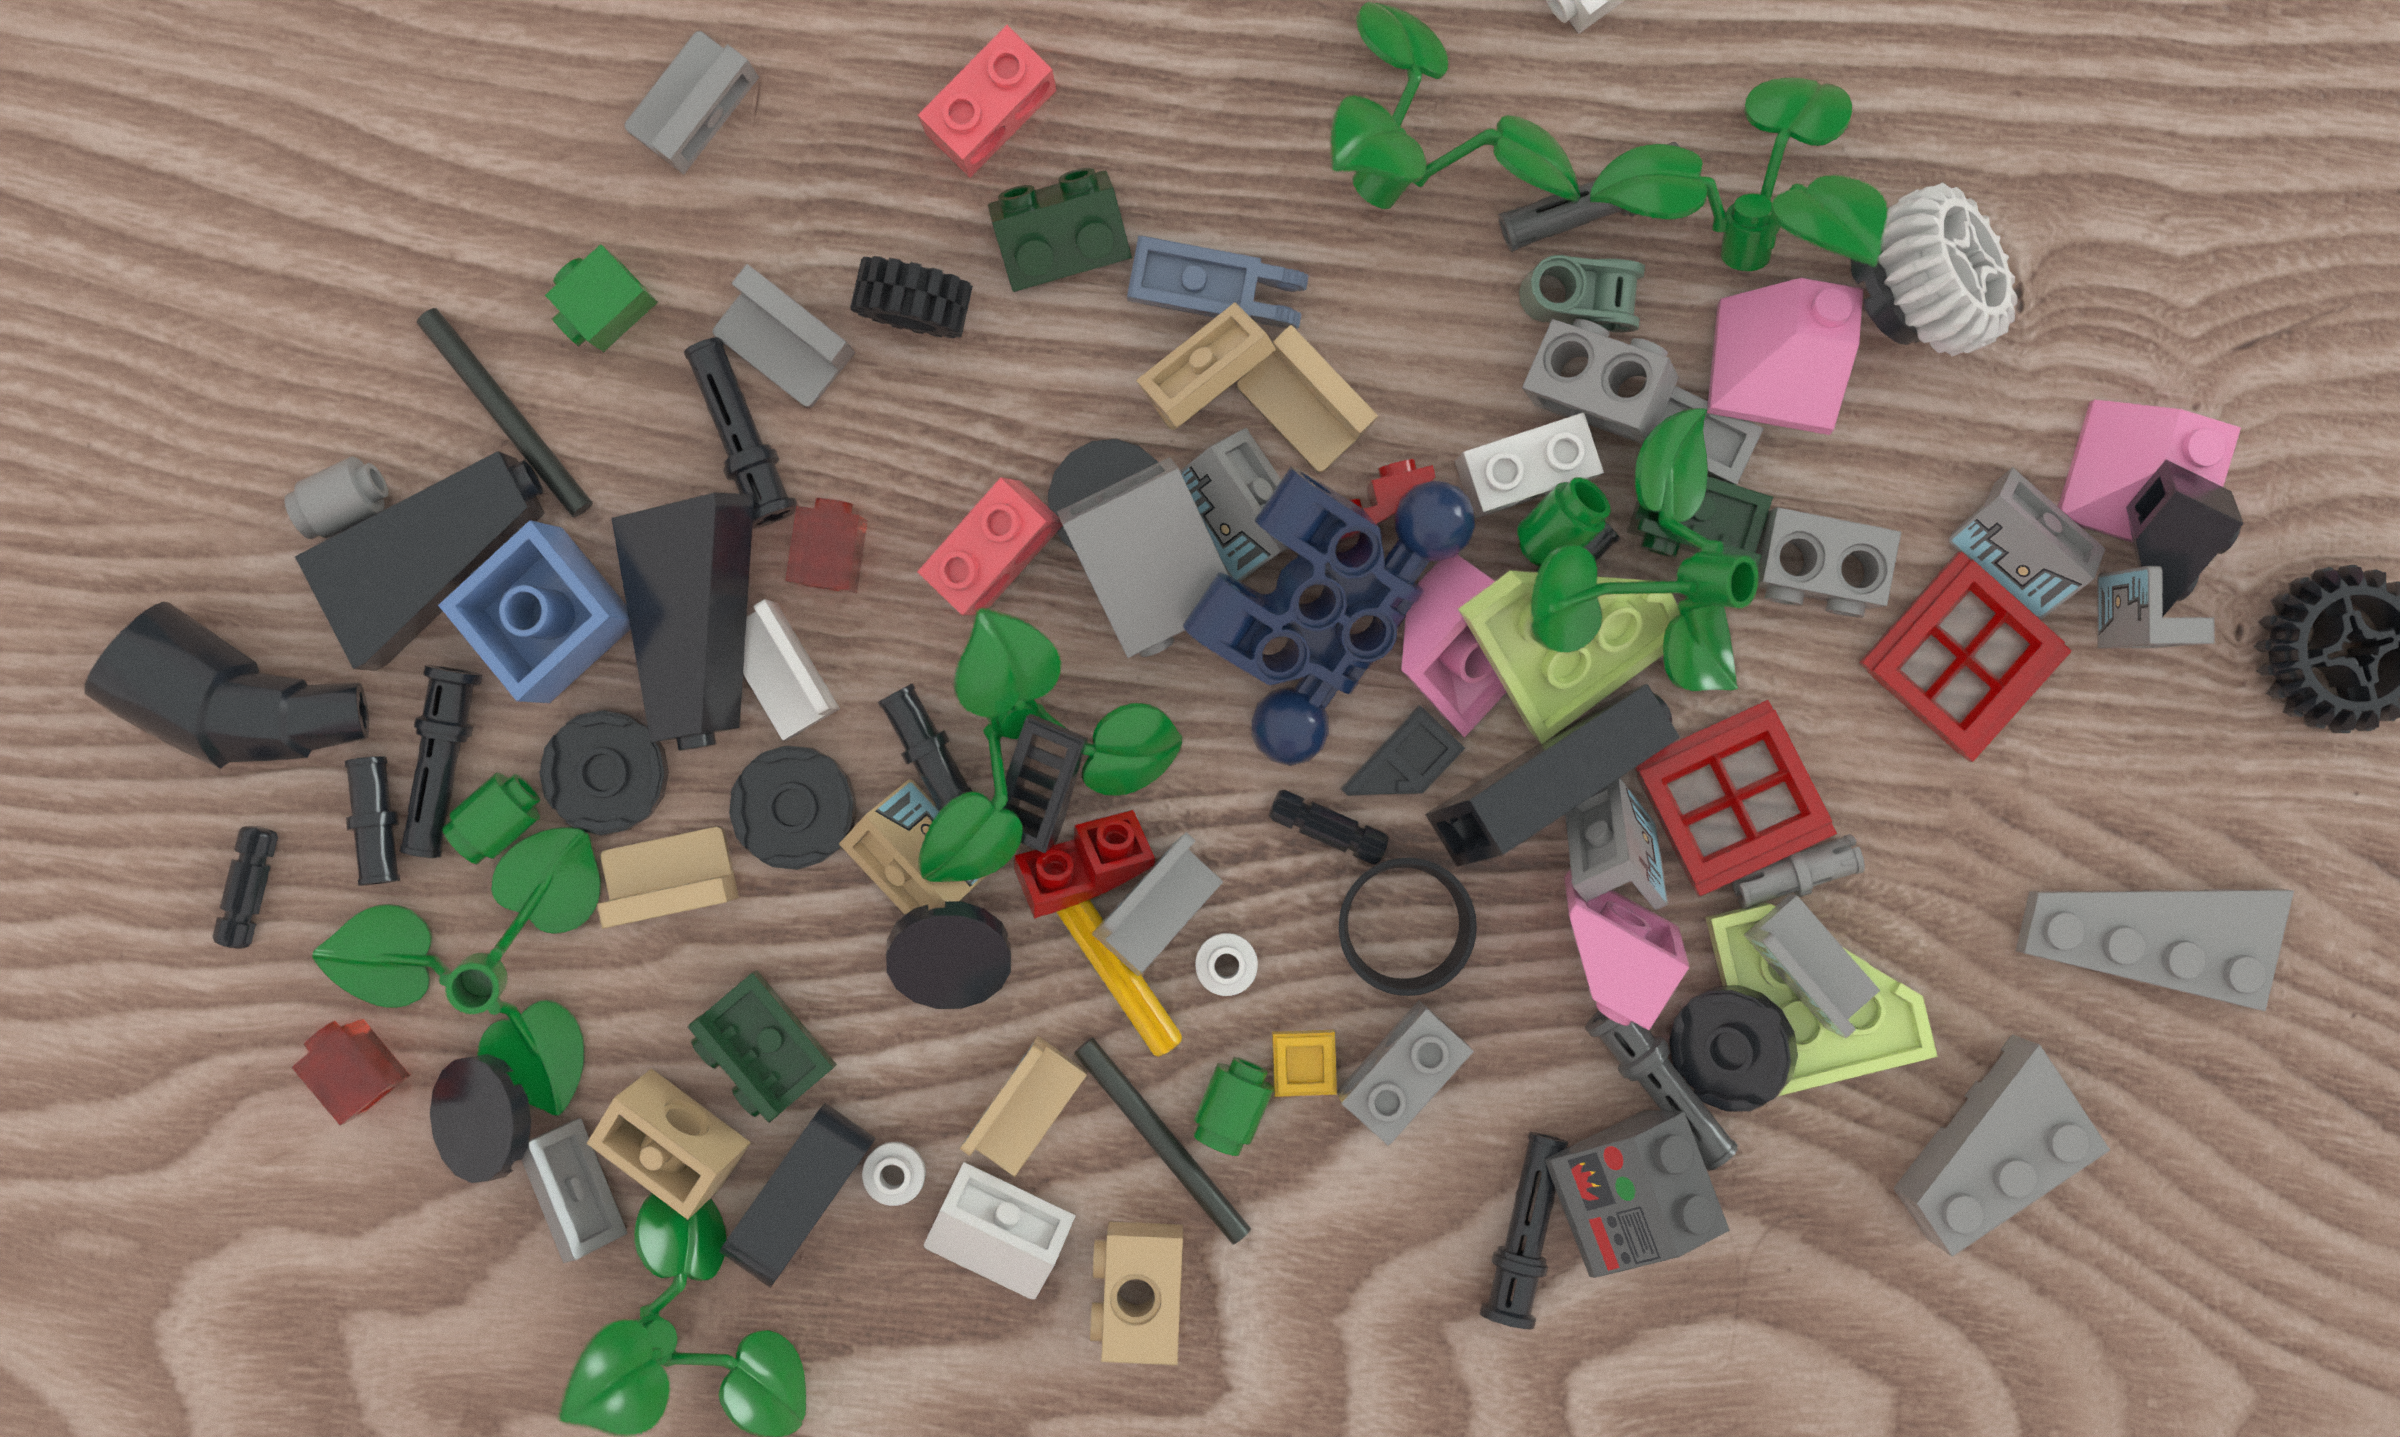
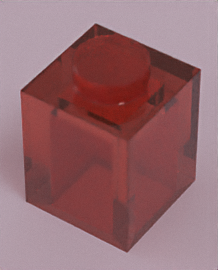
[785,498,868,594]
[291,1019,410,1126]

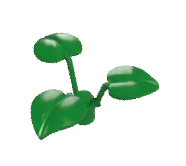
[1331,1,1580,209]
[1590,78,1888,271]
[1531,408,1759,691]
[918,608,1183,882]
[312,827,601,1116]
[558,1192,806,1437]

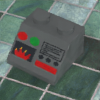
[1544,1110,1730,1278]

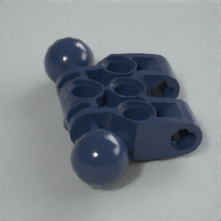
[1183,466,1475,766]

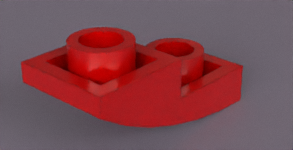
[1337,459,1436,544]
[1014,810,1155,919]

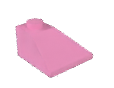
[1707,278,1863,435]
[2058,400,2241,543]
[1401,555,1506,738]
[1564,867,1689,1030]

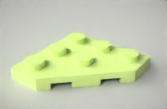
[1458,571,1680,744]
[1705,902,1938,1096]

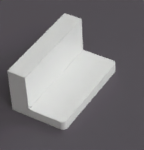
[743,599,840,741]
[924,1162,1076,1299]

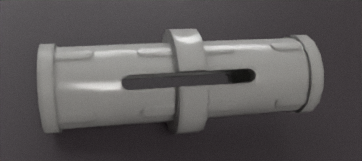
[1732,834,1865,909]

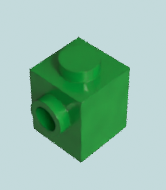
[545,244,658,352]

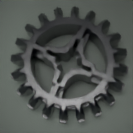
[2253,565,2400,734]

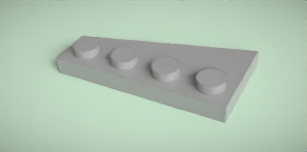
[2015,889,2294,1011]

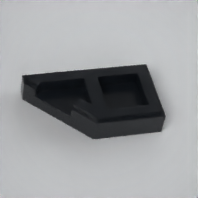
[1340,706,1465,796]

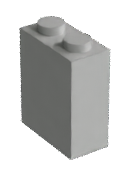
[1057,457,1228,658]

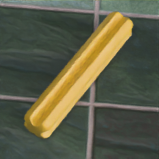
[1057,900,1182,1057]

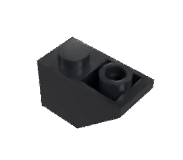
[2126,459,2244,618]

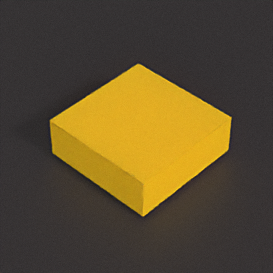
[1272,1030,1337,1097]

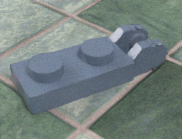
[1127,236,1309,329]

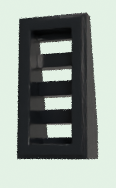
[1003,714,1088,853]

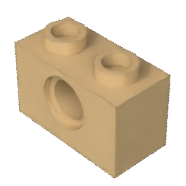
[586,1068,751,1219]
[1090,1221,1183,1365]

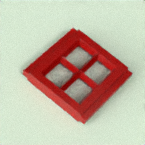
[1859,551,2072,762]
[1634,700,1837,897]

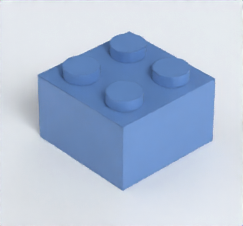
[438,520,631,703]

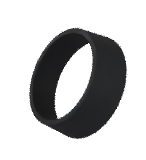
[1338,858,1477,996]

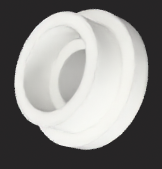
[1195,933,1258,996]
[862,1142,926,1206]

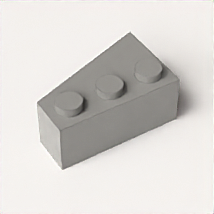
[1893,1034,2110,1257]

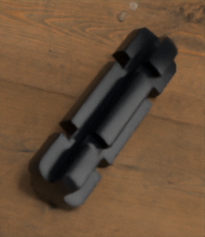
[1269,790,1389,864]
[212,826,278,949]

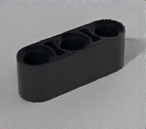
[719,1103,876,1288]

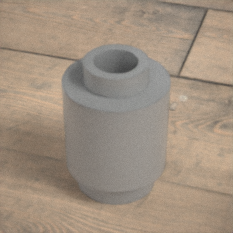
[284,457,388,539]

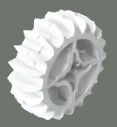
[1878,183,2017,357]

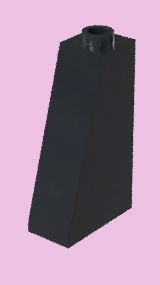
[295,451,545,671]
[611,493,754,751]
[1425,684,1680,867]

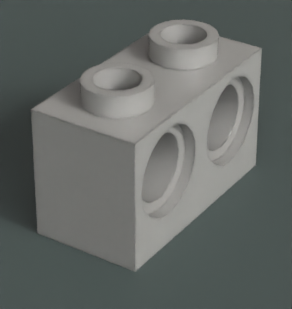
[1522,319,1679,444]
[1756,507,1901,618]
[1337,1000,1474,1146]

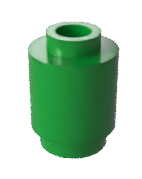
[1517,477,1611,567]
[442,772,540,865]
[1193,1057,1274,1156]

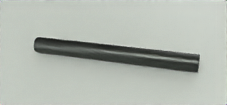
[416,308,593,518]
[1074,1037,1251,1245]

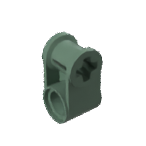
[1519,255,1645,332]

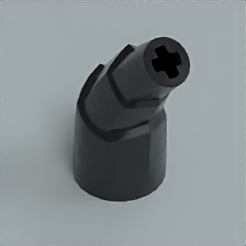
[84,602,369,769]

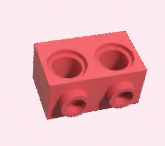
[918,25,1057,178]
[917,477,1063,616]

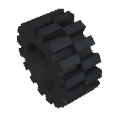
[850,256,973,338]

